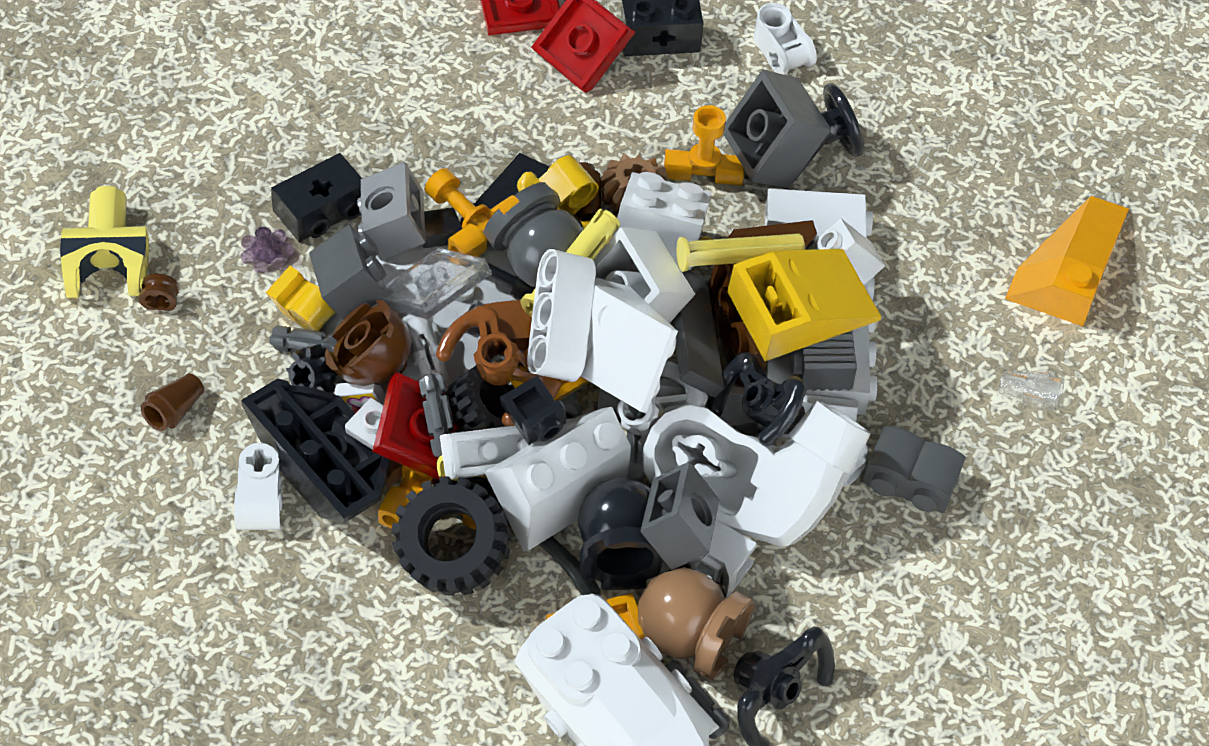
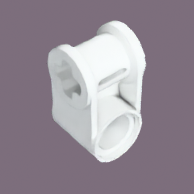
[754,2,817,75]
[234,443,282,530]

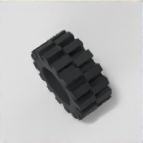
[444,366,515,433]

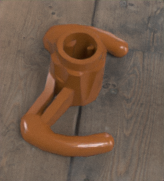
[436,305,561,427]

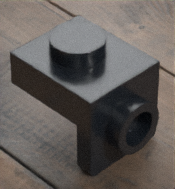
[500,375,566,445]

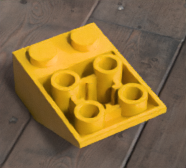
[728,249,882,361]

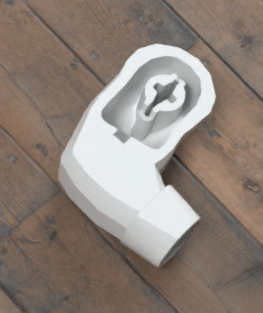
[643,400,871,547]

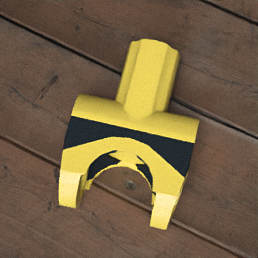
[60,186,149,298]

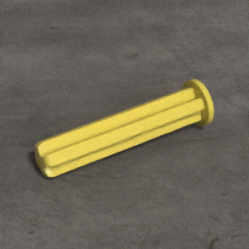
[676,234,805,272]

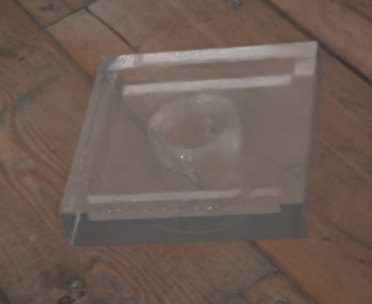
[383,248,492,320]

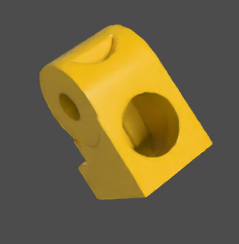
[265,265,336,332]

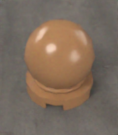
[638,567,755,681]

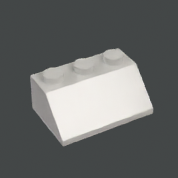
[485,407,631,551]

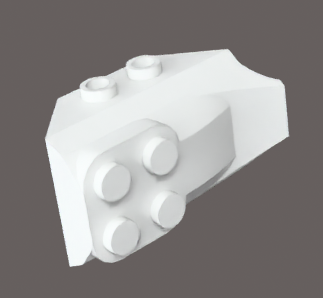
[515,594,719,746]

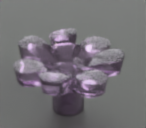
[241,227,294,273]

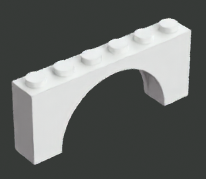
[765,189,877,415]

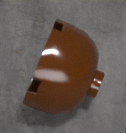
[325,300,412,386]

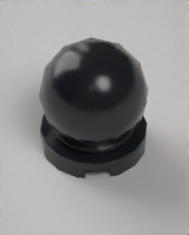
[577,477,670,590]

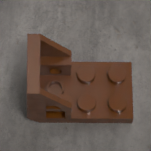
[708,220,817,388]

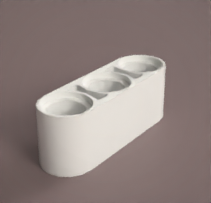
[527,249,596,382]

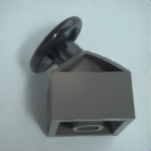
[723,69,864,190]

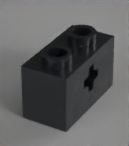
[620,0,704,57]
[271,153,363,242]

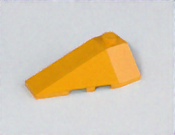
[1005,196,1129,326]

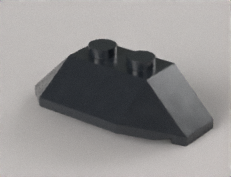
[241,378,391,523]

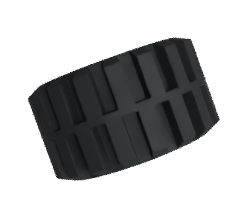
[391,476,512,596]

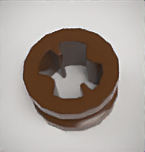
[139,273,180,311]

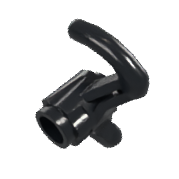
[708,352,806,446]
[733,626,835,746]

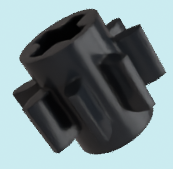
[286,344,339,393]

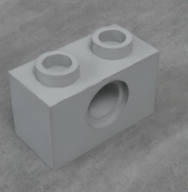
[357,162,426,261]

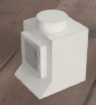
[690,520,757,598]

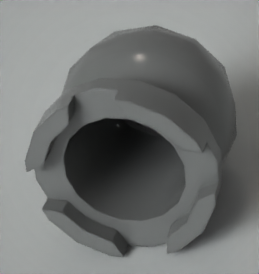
[483,182,584,289]

